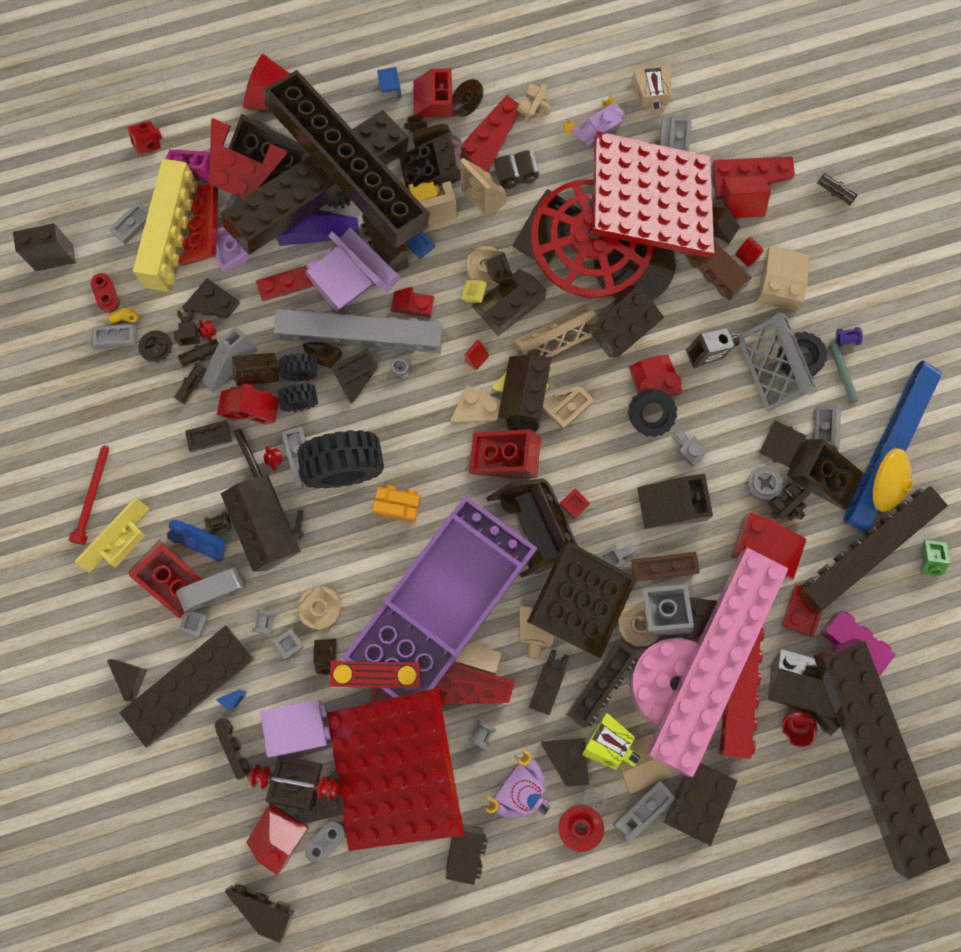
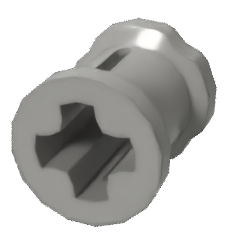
[252,609,277,635]
[469,719,496,749]

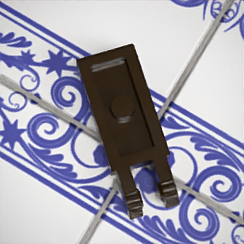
[528,649,569,716]
[214,718,251,780]

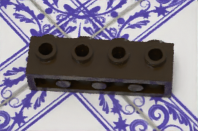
[565,640,638,728]

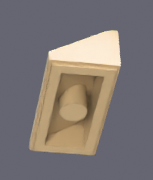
[455,643,502,674]

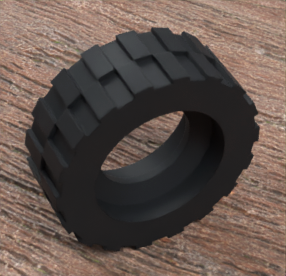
[777,331,828,380]
[628,388,677,437]

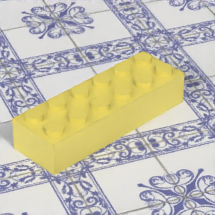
[133,159,198,292]

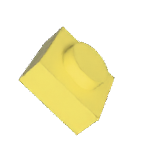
[461,280,487,303]

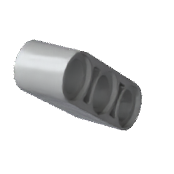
[176,567,245,613]

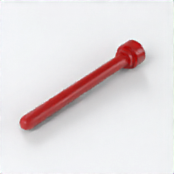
[68,445,109,545]

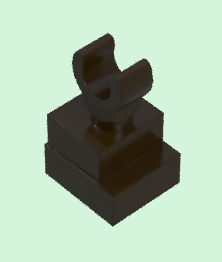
[174,309,200,346]

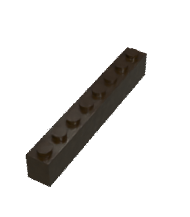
[797,486,948,614]

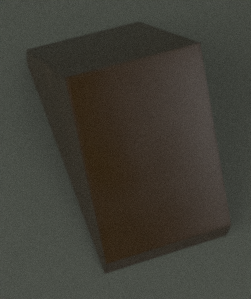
[712,207,740,244]
[107,659,147,702]

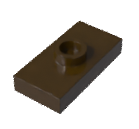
[185,420,232,452]

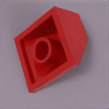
[246,804,309,875]

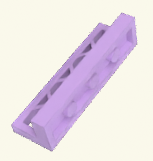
[328,228,401,293]

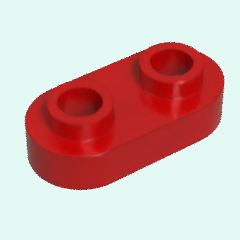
[91,273,120,313]

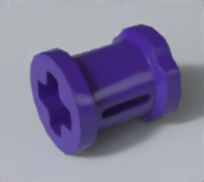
[835,327,863,347]

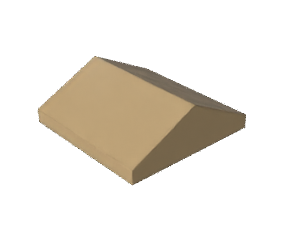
[618,733,672,794]

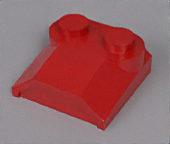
[629,355,683,397]

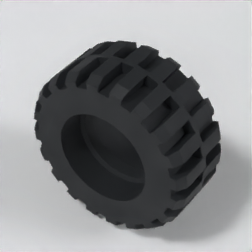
[297,430,384,489]

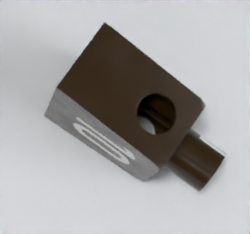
[686,328,740,369]

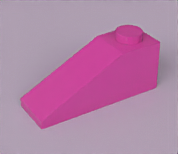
[165,149,210,183]

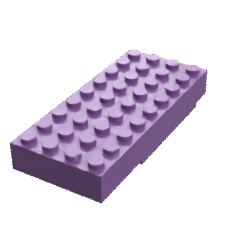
[342,495,537,698]

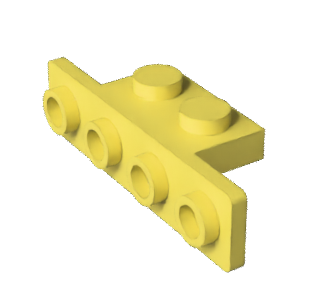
[75,497,149,573]

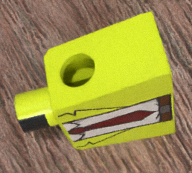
[582,713,641,770]

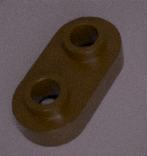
[412,124,452,148]

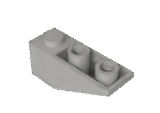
[202,326,258,392]

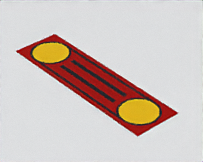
[330,661,420,689]

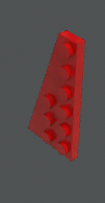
[369,662,515,705]

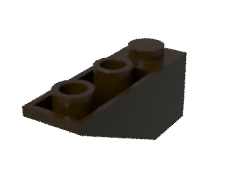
[225,884,295,943]

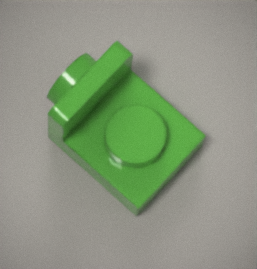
[920,540,950,576]

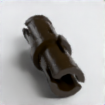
[816,172,858,206]
[178,339,219,367]
[174,363,207,404]

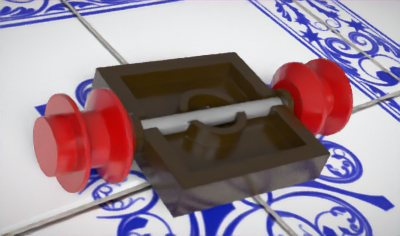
[248,756,339,811]

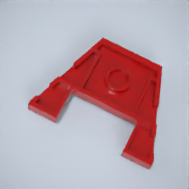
[209,118,288,198]

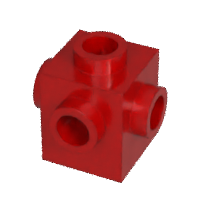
[127,121,162,155]

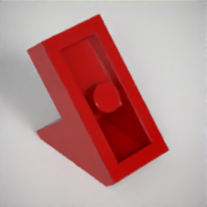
[391,287,434,318]

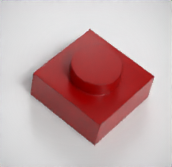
[559,488,590,519]

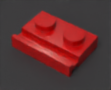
[781,584,822,637]

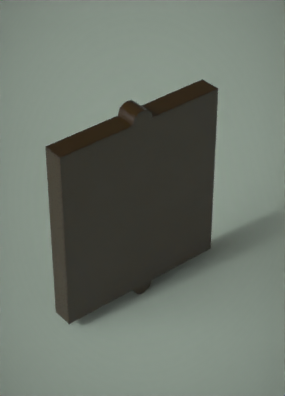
[759,421,807,468]

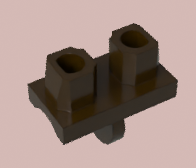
[768,482,811,521]

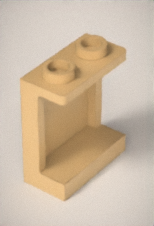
[419,181,457,226]

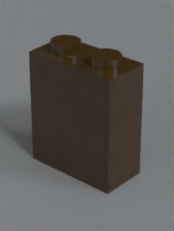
[13,223,76,271]

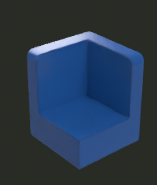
[377,67,402,98]

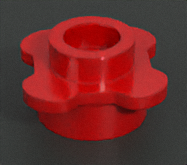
[198,319,217,342]
[263,446,282,470]

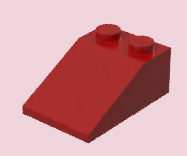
[469,429,541,479]
[731,512,807,579]
[128,539,203,619]

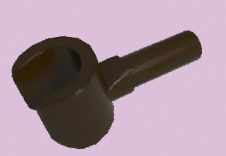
[291,510,304,540]

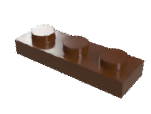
[631,552,700,582]

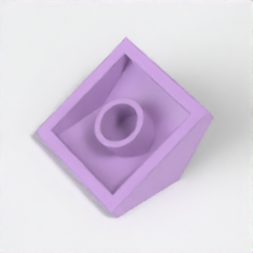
[216,226,253,272]

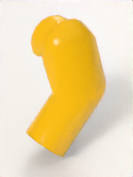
[107,307,139,325]

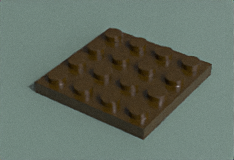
[527,540,637,658]

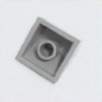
[642,584,694,637]

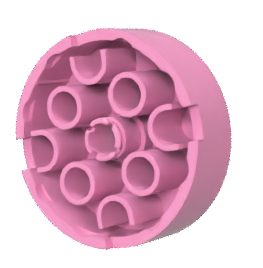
[629,638,697,726]

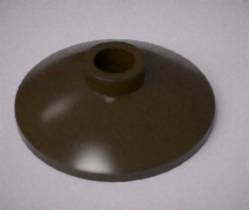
[452,79,484,117]

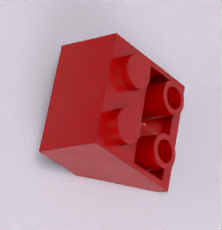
[413,68,453,118]

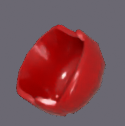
[782,710,818,748]

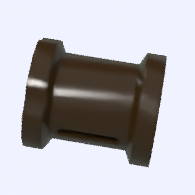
[204,510,232,535]

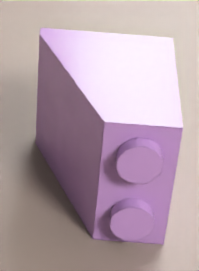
[305,246,372,313]
[260,700,331,758]

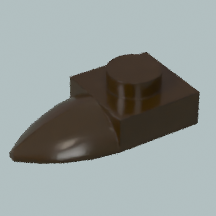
[303,342,343,369]

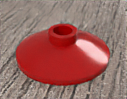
[558,805,605,852]

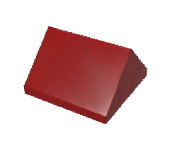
[723,176,771,219]

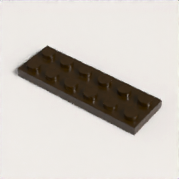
[119,625,254,748]

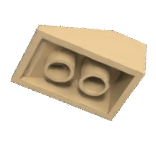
[460,158,506,219]
[756,245,809,312]

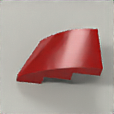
[243,54,290,111]

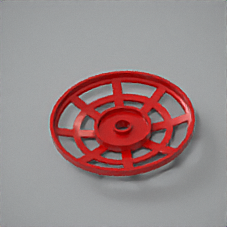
[530,179,653,298]

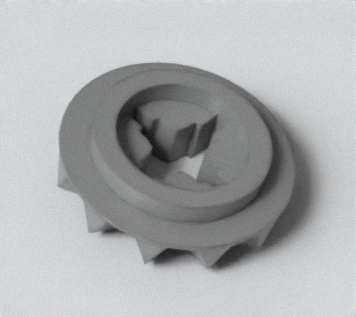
[748,466,783,500]

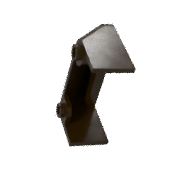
[486,478,578,578]

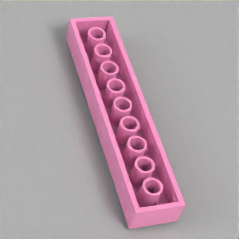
[646,548,788,777]

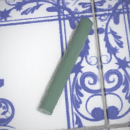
[829,343,859,403]

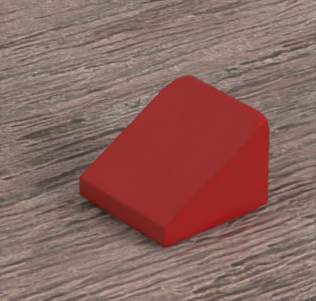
[735,236,764,267]
[465,340,489,370]

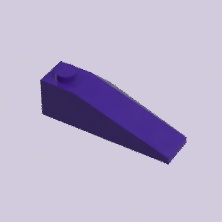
[276,210,360,246]

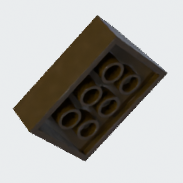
[228,114,310,186]

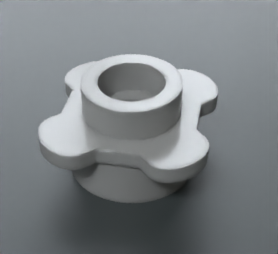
[389,358,411,379]

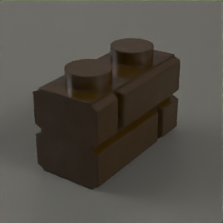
[232,352,279,386]

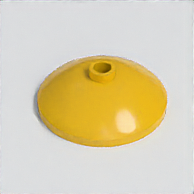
[873,448,913,513]

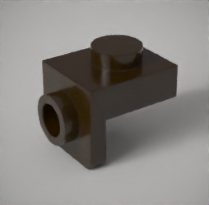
[313,638,337,675]

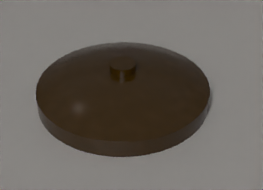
[594,239,676,300]

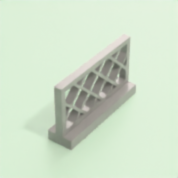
[738,313,818,412]

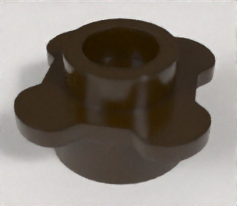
[404,115,427,134]

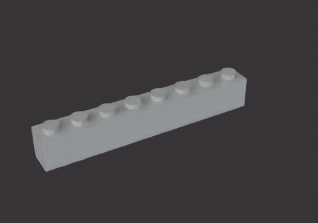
[274,308,443,353]

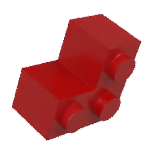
[217,384,279,424]

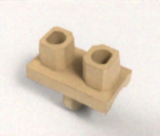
[516,83,552,123]

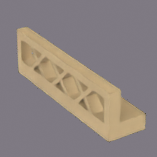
[514,305,596,357]

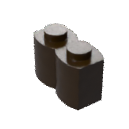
[494,150,539,189]

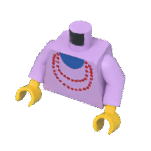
[562,95,625,147]
[481,748,551,818]

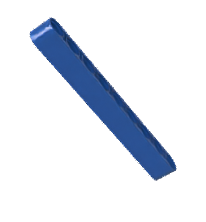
[843,360,942,532]

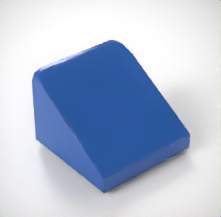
[216,689,247,710]

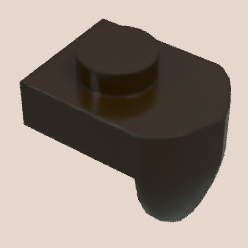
[484,251,513,284]

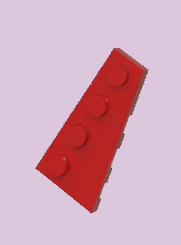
[462,95,520,173]
[712,156,795,200]
[178,183,218,266]

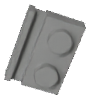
[660,115,691,152]

